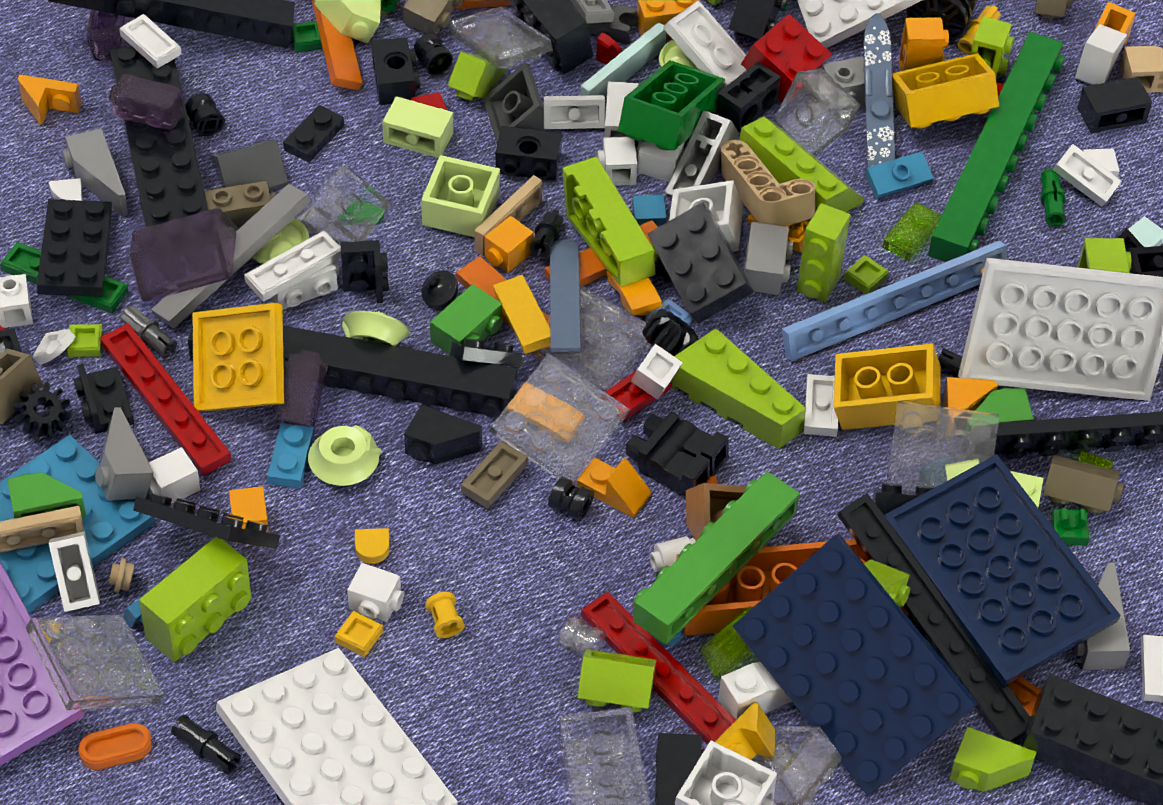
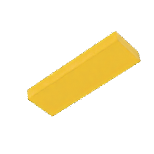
[493,274,551,354]

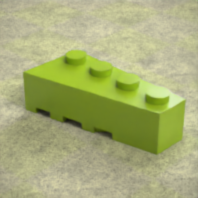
[562,156,658,287]
[671,328,806,449]

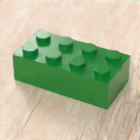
[618,60,725,151]

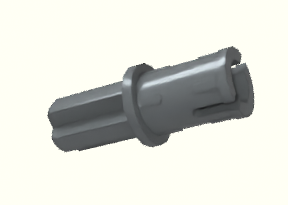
[120,306,177,358]

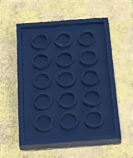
[884,454,1121,687]
[732,534,979,796]

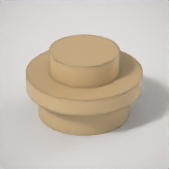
[108,558,134,593]

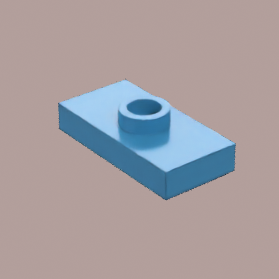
[865,151,934,199]

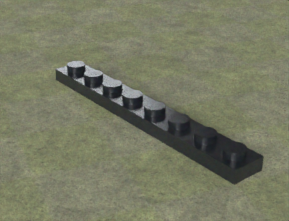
[837,493,1031,742]

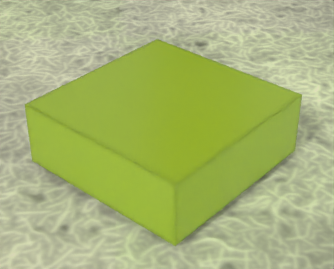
[844,255,889,294]
[67,324,103,357]

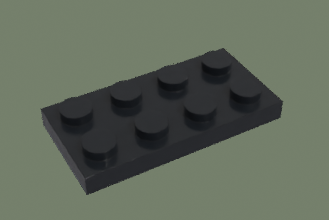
[37,199,112,297]
[133,493,280,549]

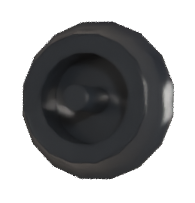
[421,270,458,307]

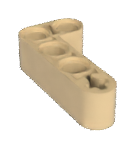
[720,140,815,226]

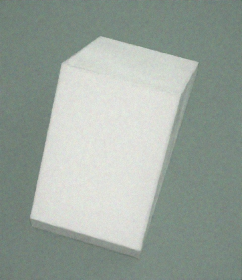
[1075,24,1127,85]

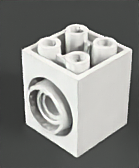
[675,740,777,805]

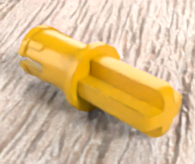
[957,5,1001,55]

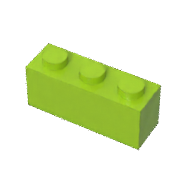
[797,203,851,303]

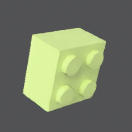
[421,155,500,237]

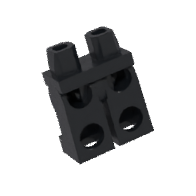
[626,412,729,496]

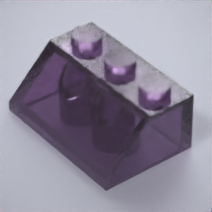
[130,207,236,302]

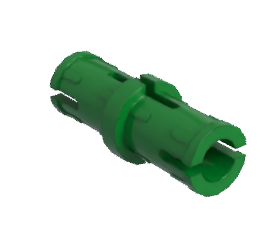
[1040,168,1066,226]

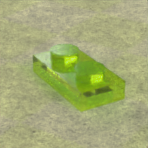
[882,202,941,262]

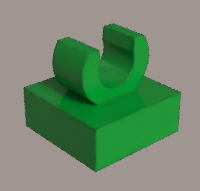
[1051,508,1089,546]

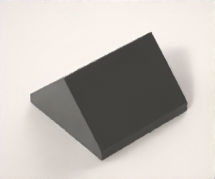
[483,62,544,143]
[210,139,288,192]

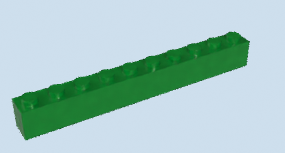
[928,32,1065,262]

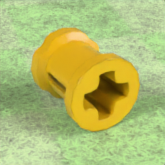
[425,592,465,638]

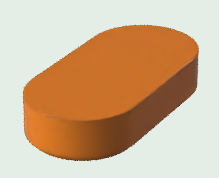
[78,723,152,770]

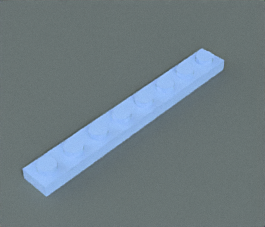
[782,241,1008,361]

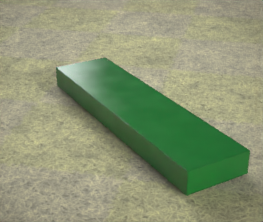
[0,242,129,314]

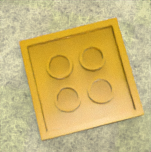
[192,303,284,412]

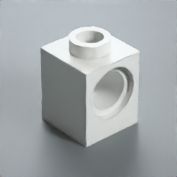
[631,344,683,400]

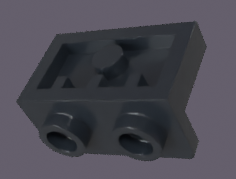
[340,240,389,303]
[73,364,134,434]

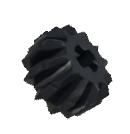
[642,309,699,356]
[13,382,71,440]

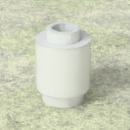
[650,536,696,573]

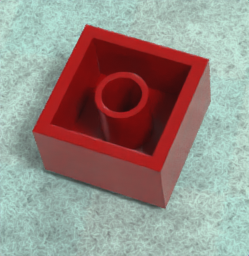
[741,14,832,104]

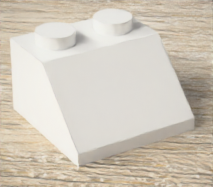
[669,180,743,251]

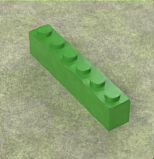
[633,471,800,645]

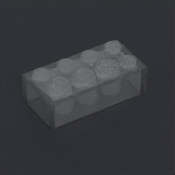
[559,707,650,805]

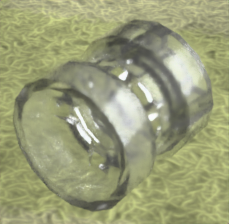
[558,615,606,659]

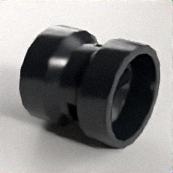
[413,33,453,75]
[185,93,225,136]
[548,476,594,521]

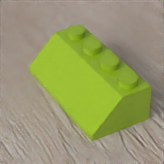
[739,116,864,219]

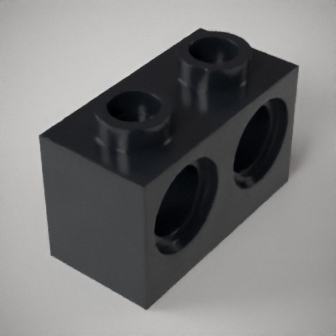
[716,62,781,133]

